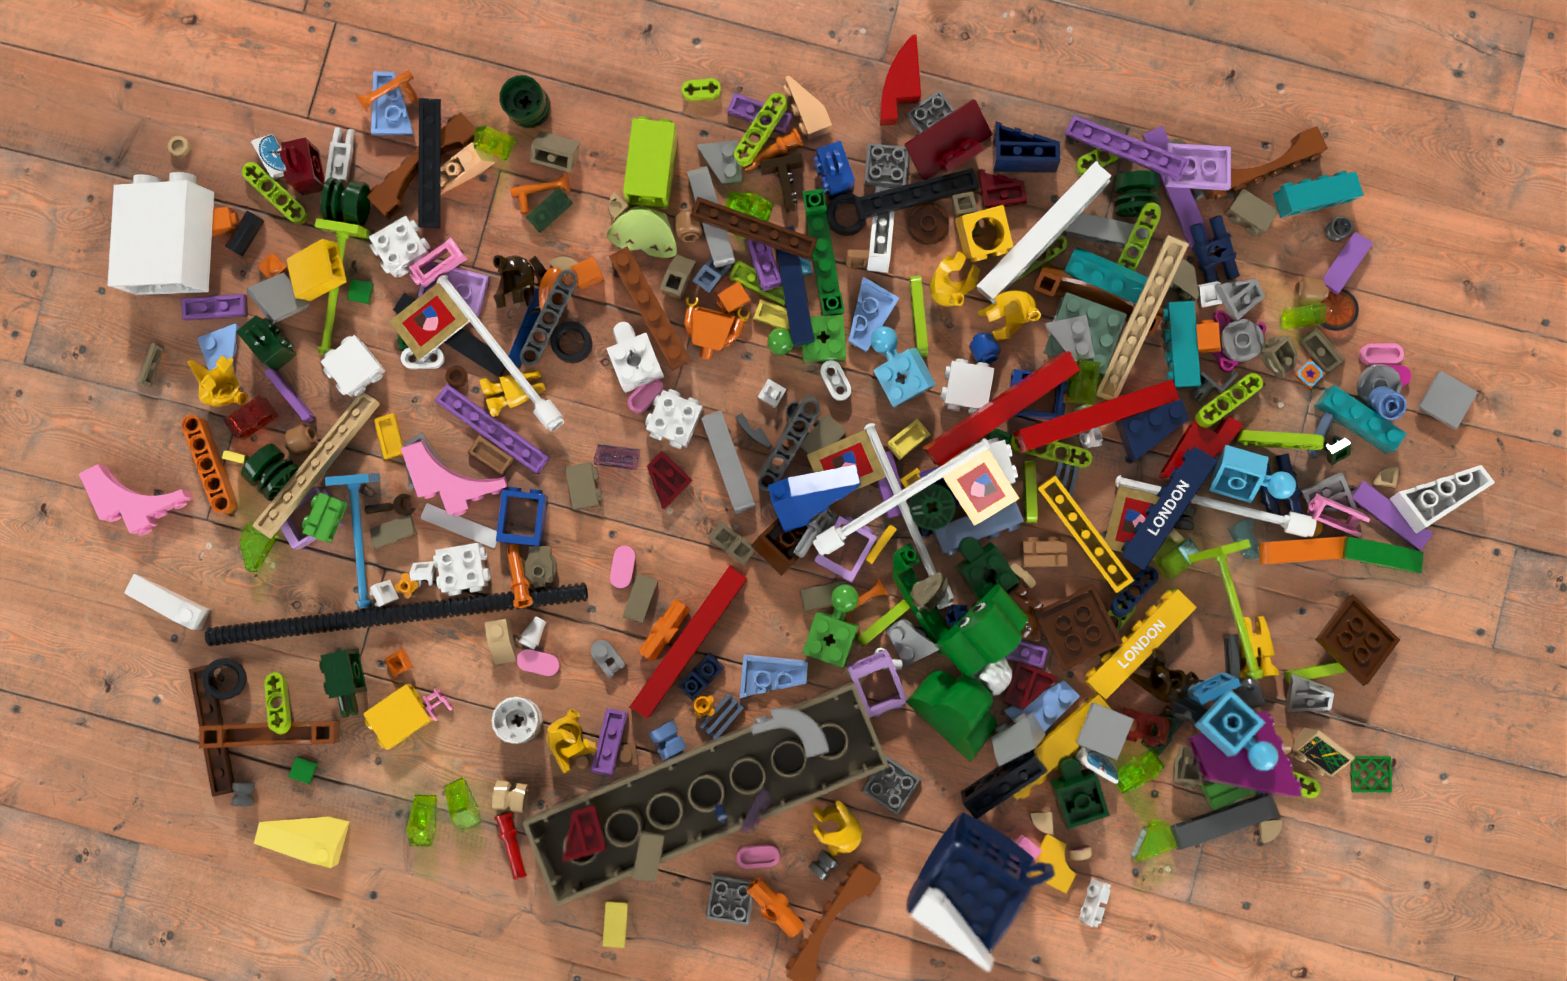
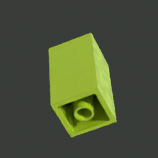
[623,116,678,209]

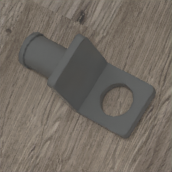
[1190,371,1238,404]

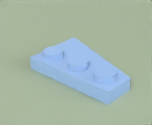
[371,72,415,136]
[848,277,899,353]
[740,654,808,698]
[1003,680,1080,732]

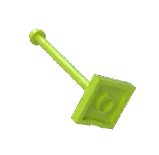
[315,218,371,355]
[1187,539,1263,680]

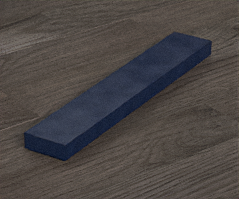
[776,226,815,347]

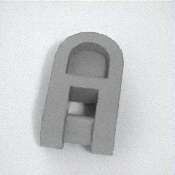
[591,640,627,679]

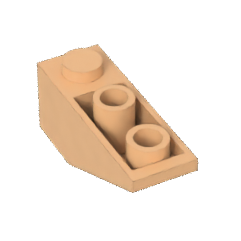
[783,76,832,141]
[441,142,495,194]

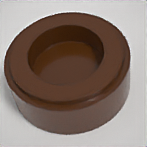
[445,365,468,388]

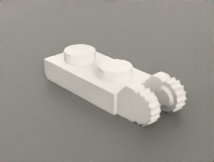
[324,127,355,183]

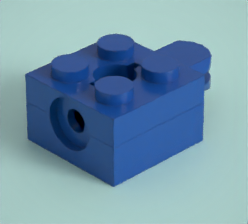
[813,140,855,200]

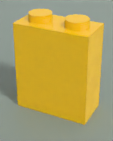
[287,239,347,301]
[363,683,433,750]

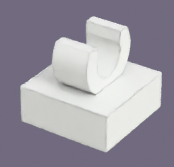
[1198,281,1222,308]
[758,379,787,408]
[409,561,436,586]
[369,580,399,607]

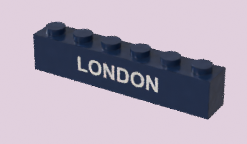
[1121,446,1218,571]

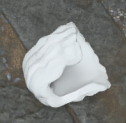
[961,658,1012,696]

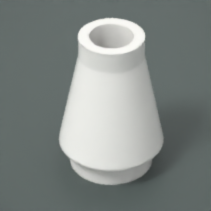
[519,616,546,650]

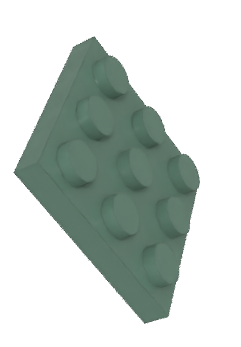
[1043,292,1127,375]

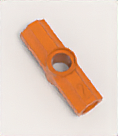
[638,599,691,662]
[746,876,804,938]

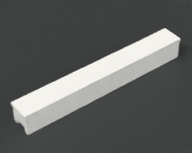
[977,161,1111,304]

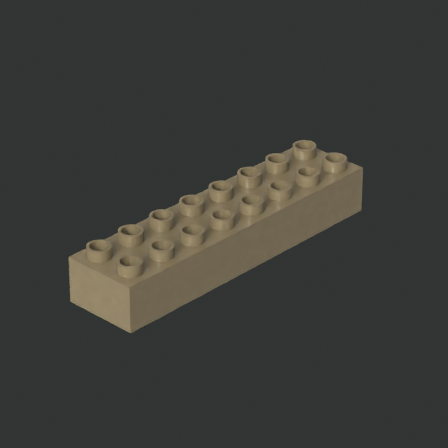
[522,681,889,907]

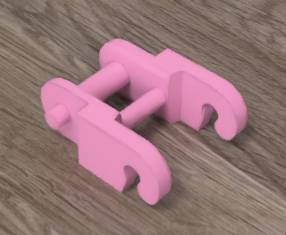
[423,688,453,721]

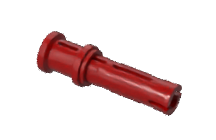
[494,811,527,880]

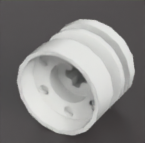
[492,697,543,744]

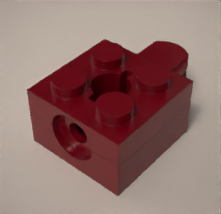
[280,137,325,196]

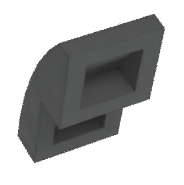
[735,413,772,449]

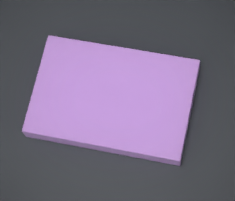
[1165,143,1231,190]
[417,262,490,318]

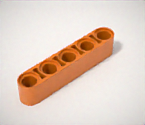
[181,415,237,514]
[1258,536,1357,565]

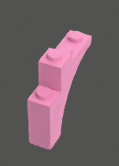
[401,440,508,516]
[79,464,193,536]

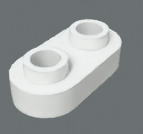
[401,347,445,370]
[820,360,851,401]

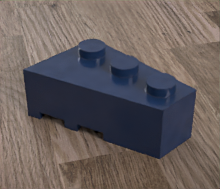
[992,121,1060,173]
[1116,399,1189,463]

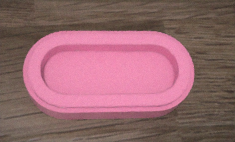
[1359,343,1404,366]
[627,379,664,414]
[610,546,636,588]
[517,649,560,676]
[736,844,780,869]

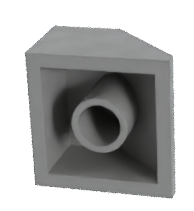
[991,712,1046,766]

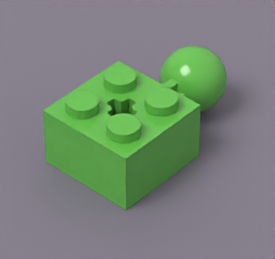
[767,315,846,364]
[802,584,860,668]

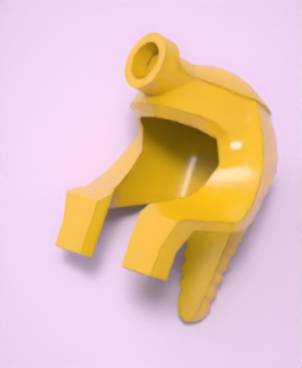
[929,252,980,307]
[978,290,1041,341]
[187,356,248,407]
[546,709,597,773]
[813,800,863,857]

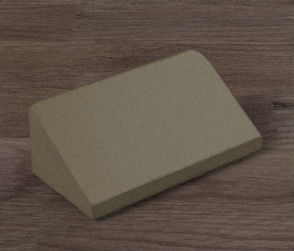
[1299,327,1345,374]
[136,343,164,387]
[370,514,418,549]
[632,831,665,881]

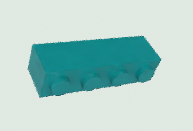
[1273,170,1364,218]
[1064,246,1148,304]
[1162,301,1201,390]
[1314,385,1407,454]

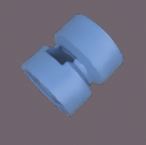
[1368,386,1407,420]
[648,720,687,760]

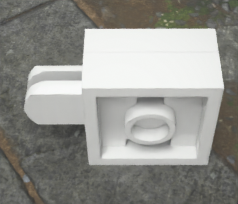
[606,322,664,393]

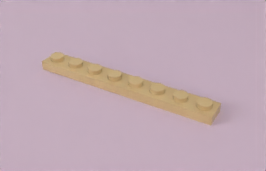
[1095,235,1189,400]
[252,392,380,539]

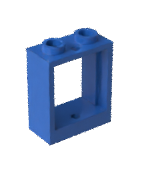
[1009,369,1068,420]
[496,487,548,546]

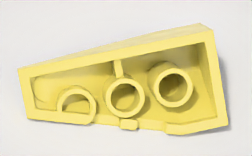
[254,816,350,868]

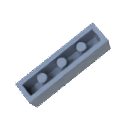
[932,501,1024,556]

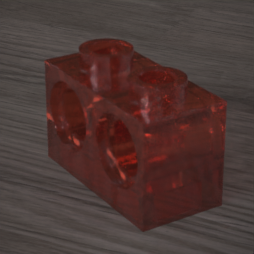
[223,395,279,440]
[1121,708,1171,747]

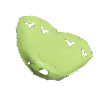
[606,206,677,258]

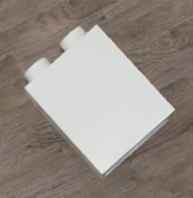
[107,172,214,295]

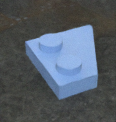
[197,323,239,370]

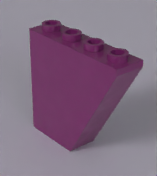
[1187,710,1302,798]

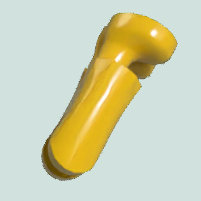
[479,370,546,417]
[1239,616,1279,678]

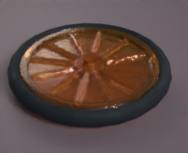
[1313,289,1359,331]

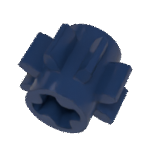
[946,605,969,628]

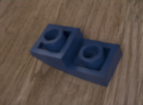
[677,653,725,700]

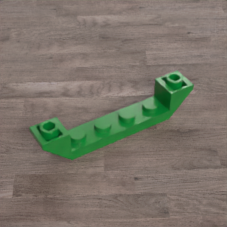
[803,188,845,316]
[893,543,949,658]

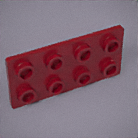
[904,99,992,180]

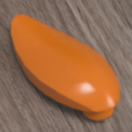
[539,267,565,315]

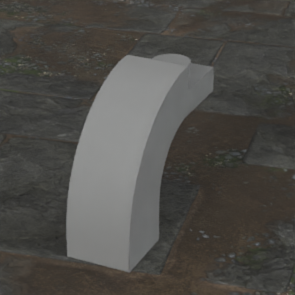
[751,708,829,757]

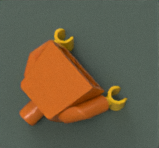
[684,297,750,360]

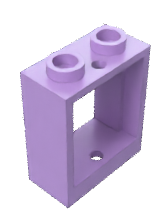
[280,486,343,550]
[814,515,877,582]
[847,649,907,718]

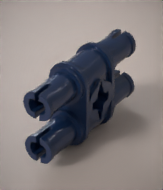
[1189,215,1240,283]
[1259,453,1303,523]

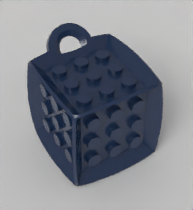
[906,812,1055,953]

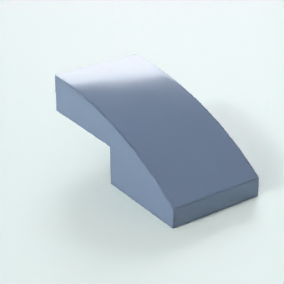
[692,257,734,294]

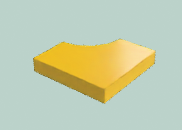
[1030,833,1076,894]

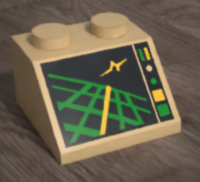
[1292,727,1355,777]

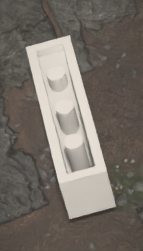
[867,187,895,273]
[124,574,211,630]
[911,886,994,972]

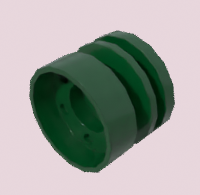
[499,75,551,128]
[1114,170,1160,218]
[321,177,371,227]
[241,443,299,501]
[910,483,955,530]

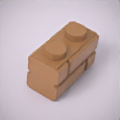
[1020,537,1068,568]

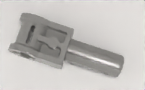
[794,506,837,558]

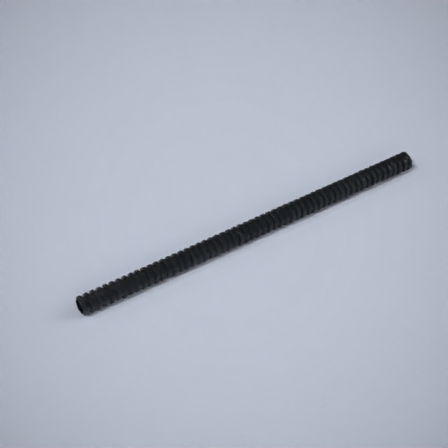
[205,582,588,646]

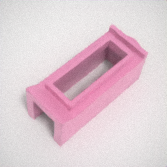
[409,237,467,288]
[1307,494,1370,538]

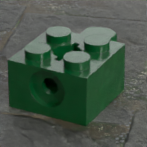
[236,315,297,371]
[955,537,1020,602]
[319,649,367,718]
[1049,755,1110,830]

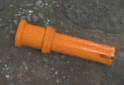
[744,128,804,172]
[506,544,533,608]

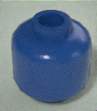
[969,332,1001,364]

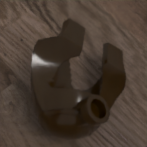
[493,255,535,308]
[1129,648,1199,702]

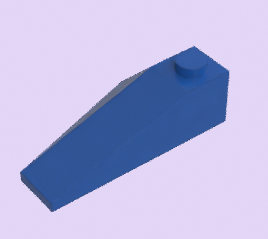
[768,465,861,532]

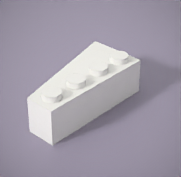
[1390,465,1495,534]

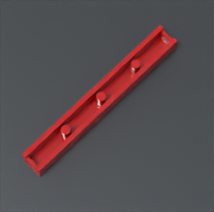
[923,351,1080,467]
[1013,379,1179,453]
[629,565,747,719]

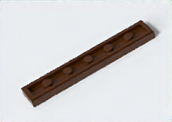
[690,197,818,261]
[189,665,234,797]

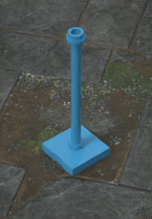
[325,473,380,608]
[1186,672,1274,798]

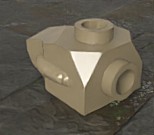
[1260,336,1297,379]
[524,546,557,587]
[910,572,948,613]
[1173,746,1205,789]

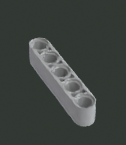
[687,166,735,268]
[1049,208,1148,252]
[701,410,756,515]

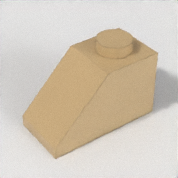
[484,619,517,665]

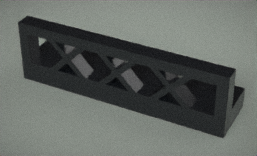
[961,748,1048,819]

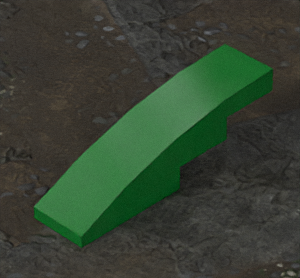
[1343,537,1424,574]

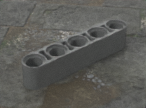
[520,269,578,366]
[758,394,820,491]
[1168,793,1280,850]

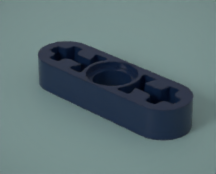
[1110,566,1159,617]

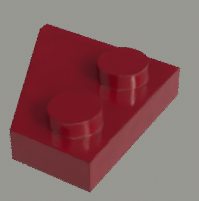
[978,169,1027,210]
[647,451,693,510]
[1002,661,1057,710]
[563,805,607,862]

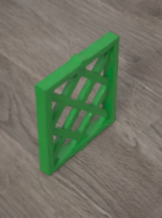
[1350,756,1393,793]

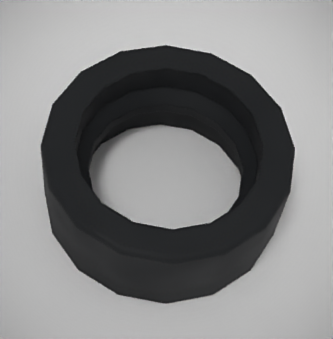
[827,193,866,236]
[550,321,593,363]
[202,658,247,700]

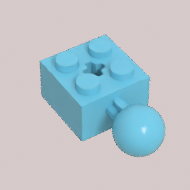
[870,326,936,407]
[1209,445,1296,503]
[1195,691,1278,771]

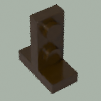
[760,153,803,212]

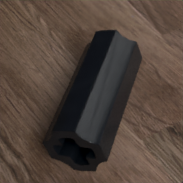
[225,211,264,257]

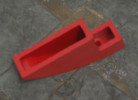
[880,34,921,126]
[1158,416,1244,479]

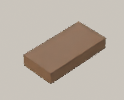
[846,249,869,268]
[467,435,515,476]

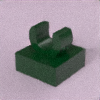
[1324,436,1351,465]

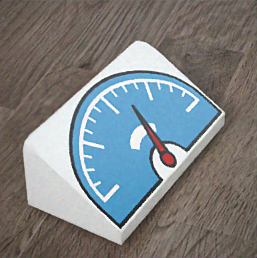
[251,134,286,181]
[1075,746,1119,783]

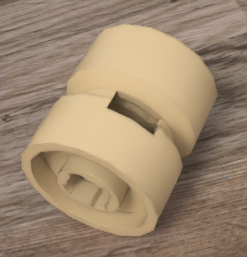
[492,780,529,813]

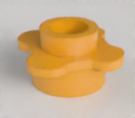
[395,573,419,599]
[694,695,715,718]

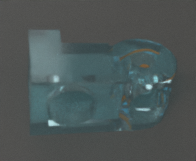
[1227,518,1261,560]

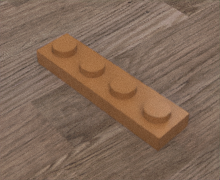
[549,743,639,777]

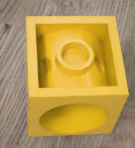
[955,205,1014,262]

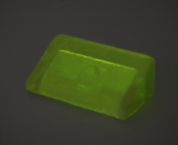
[474,126,517,160]
[1279,303,1327,330]

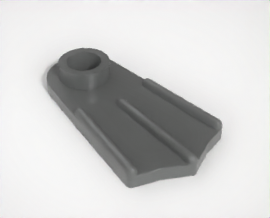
[1238,679,1266,708]
[1170,696,1208,724]

